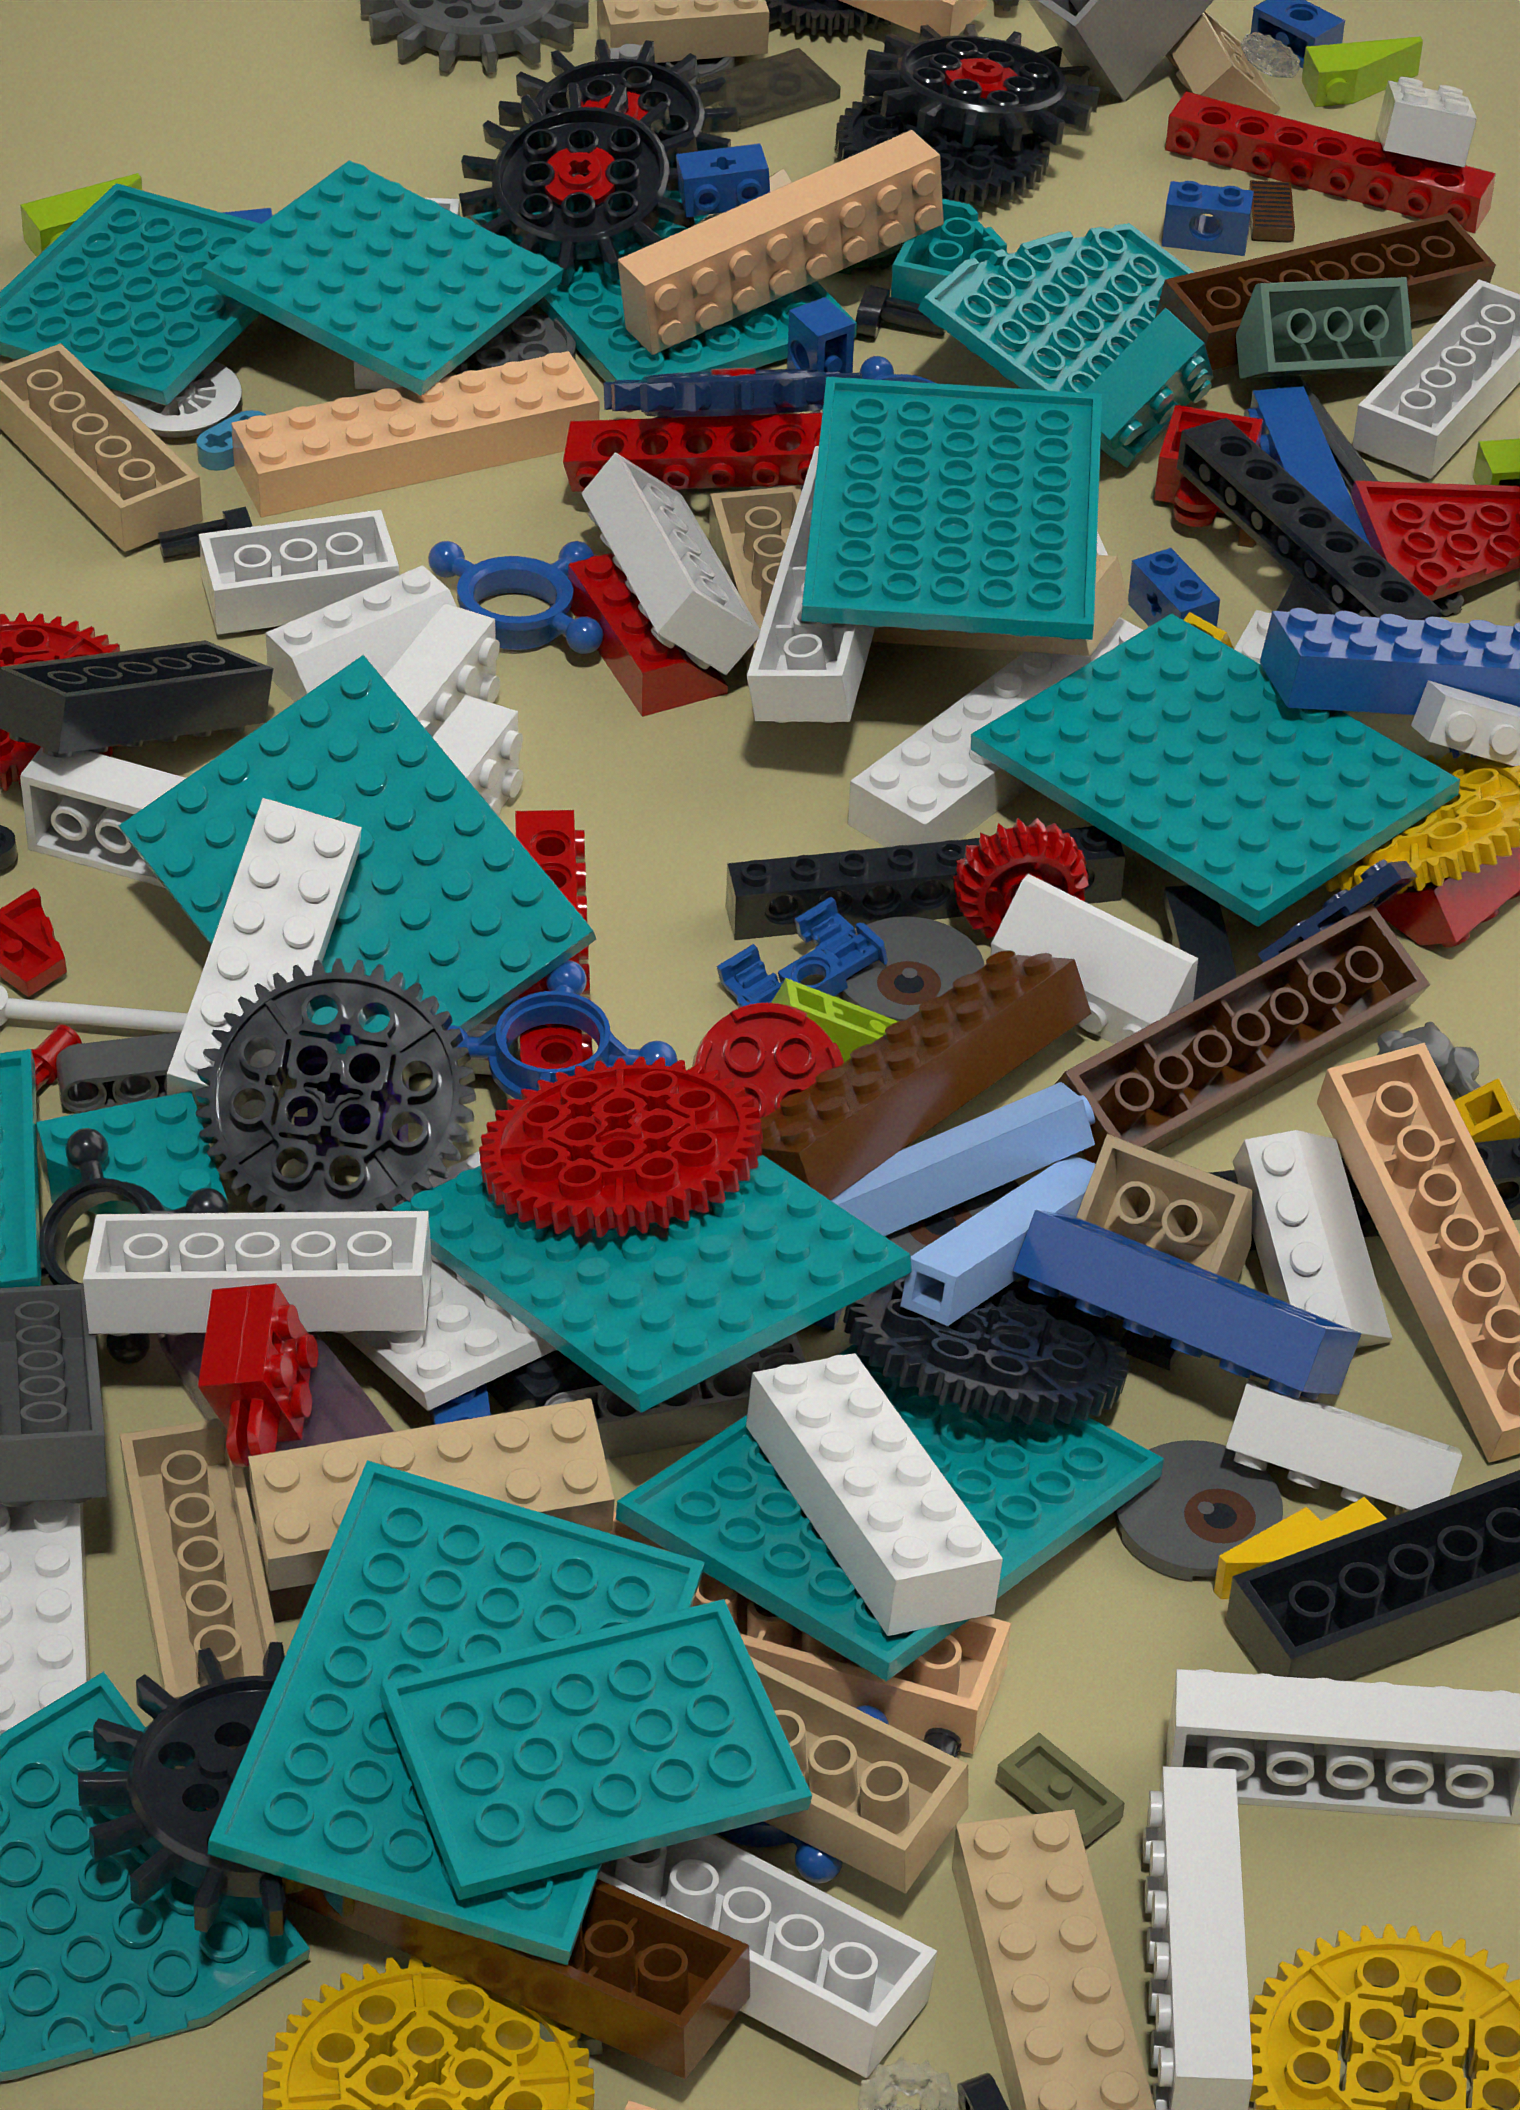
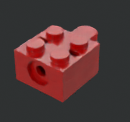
[1154,405,1263,527]
[198,1283,318,1468]

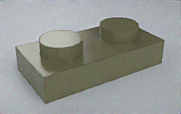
[996,1732,1125,1847]

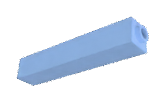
[831,1082,1095,1236]
[901,1155,1096,1326]

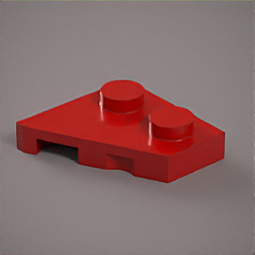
[0,888,67,997]

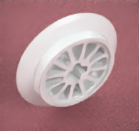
[113,360,242,438]

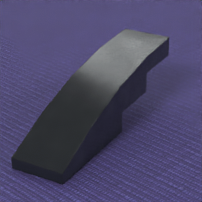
[1163,885,1237,1001]

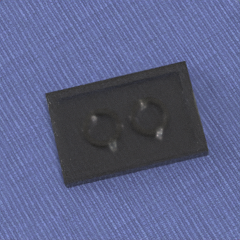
[696,48,841,130]

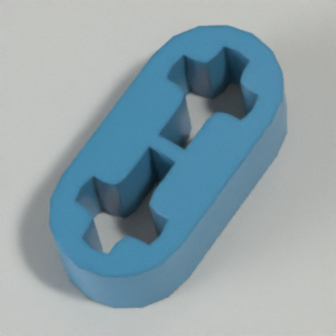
[196,410,266,471]

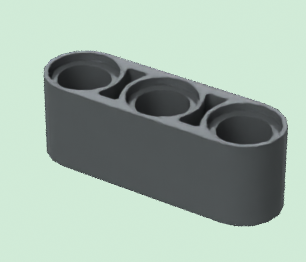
[56,1032,181,1113]

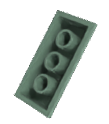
[1236,277,1413,379]

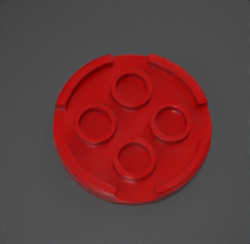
[692,1003,844,1118]

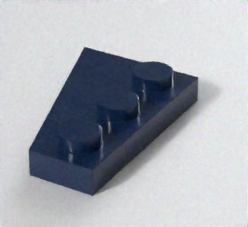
[1258,859,1417,963]

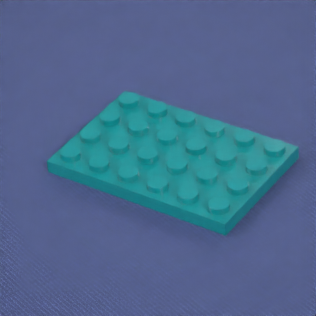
[379,1599,812,1900]

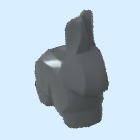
[1377,1021,1481,1097]

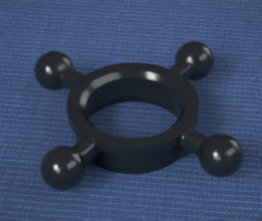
[39,1128,228,1364]

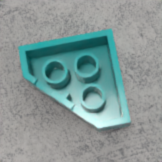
[891,199,1009,304]
[1083,308,1214,451]
[36,1091,228,1214]

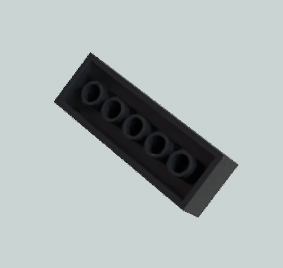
[0,640,274,758]
[1226,1470,1520,1681]

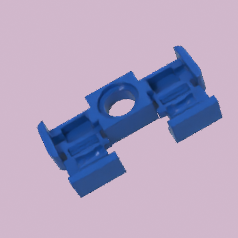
[716,897,888,1008]

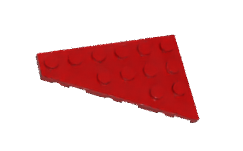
[1350,481,1520,601]

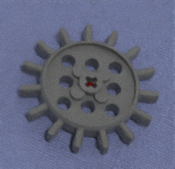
[360,0,589,73]

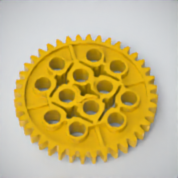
[1319,753,1520,894]
[1249,1924,1520,2110]
[263,1955,595,2110]

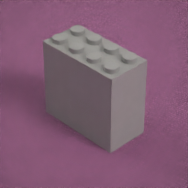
[1028,0,1214,101]

